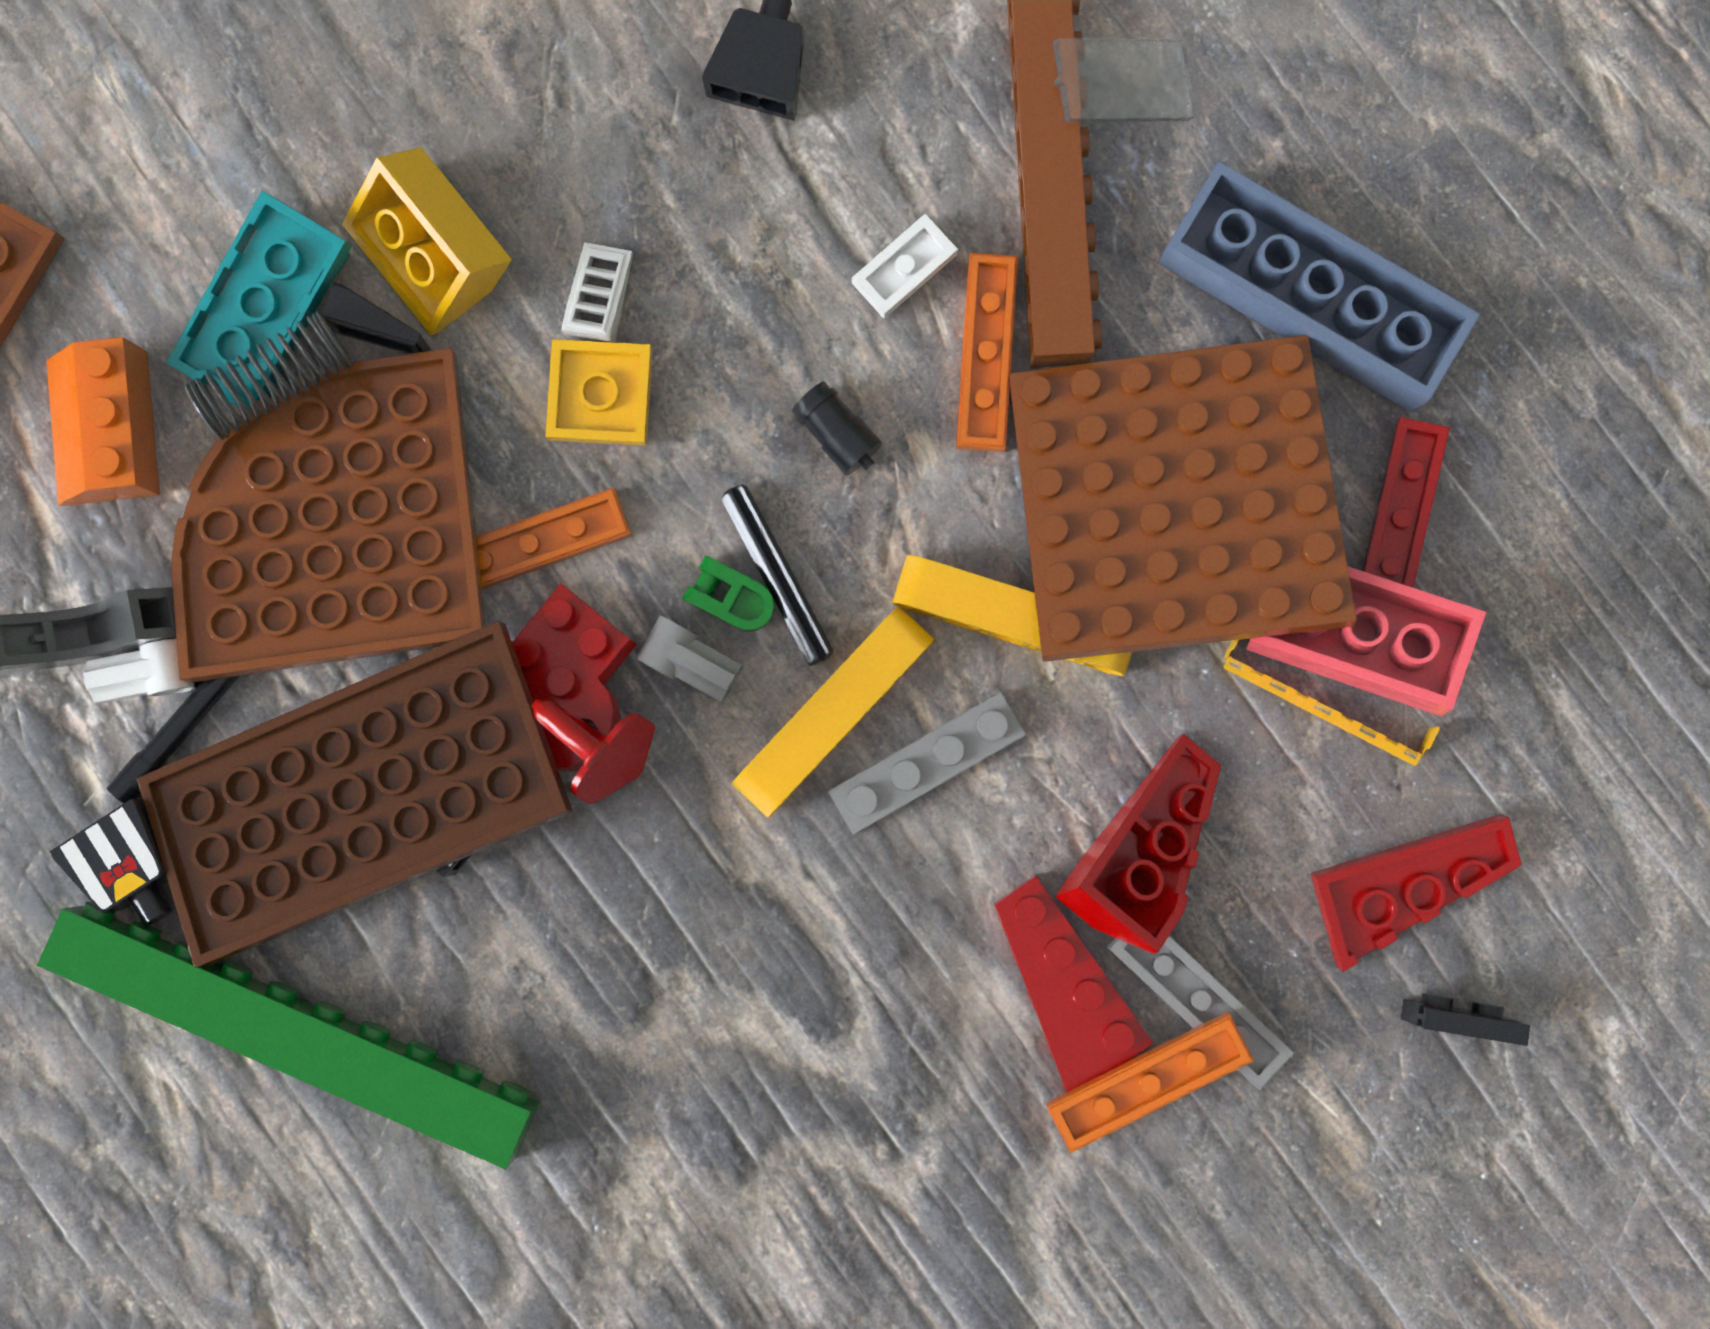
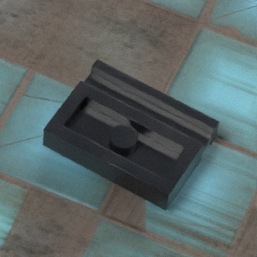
[1401,993,1530,1046]

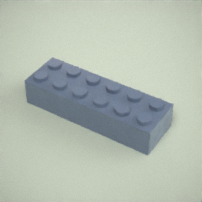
[1157,161,1480,412]

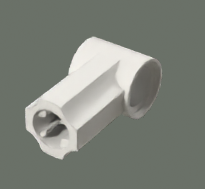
[83,639,195,704]

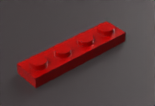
[1362,417,1450,588]

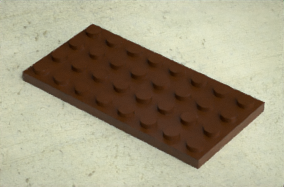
[137,621,573,968]

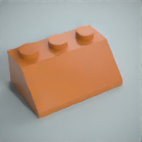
[46,337,160,506]

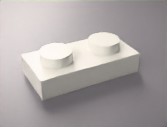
[852,214,958,319]

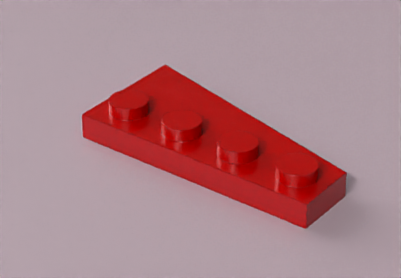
[1310,814,1522,972]
[994,875,1153,1092]

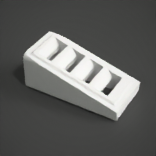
[561,242,633,343]

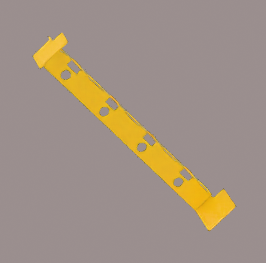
[1223,640,1440,766]

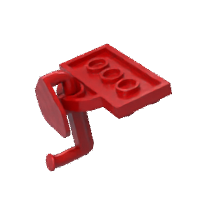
[512,583,655,804]

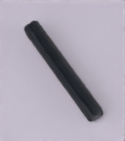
[722,484,833,666]

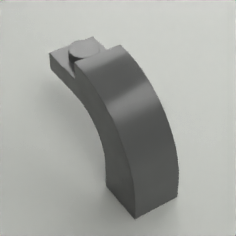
[0,587,177,670]

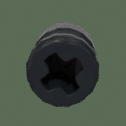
[792,382,882,476]

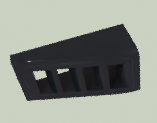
[322,282,431,354]

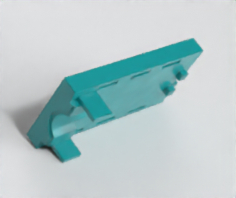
[166,191,353,408]

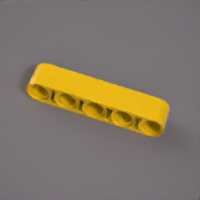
[892,555,1133,676]
[732,606,936,818]

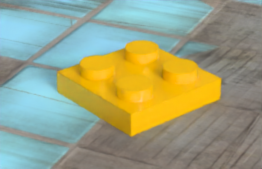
[545,339,653,446]

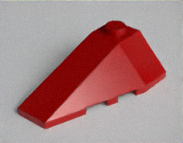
[1055,734,1221,954]

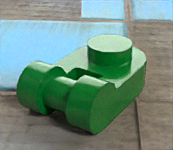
[682,555,775,632]

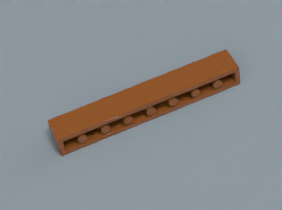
[1007,0,1102,368]

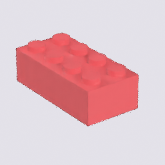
[1246,566,1486,717]

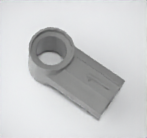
[635,615,743,703]

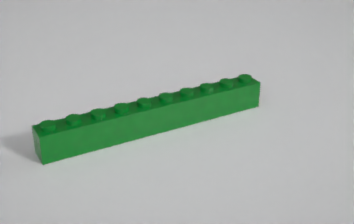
[37,901,540,1170]

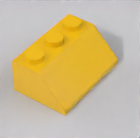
[342,147,512,336]

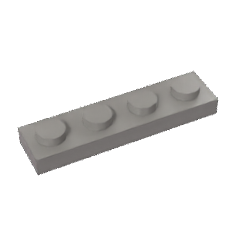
[828,692,1026,835]
[1107,936,1294,1090]

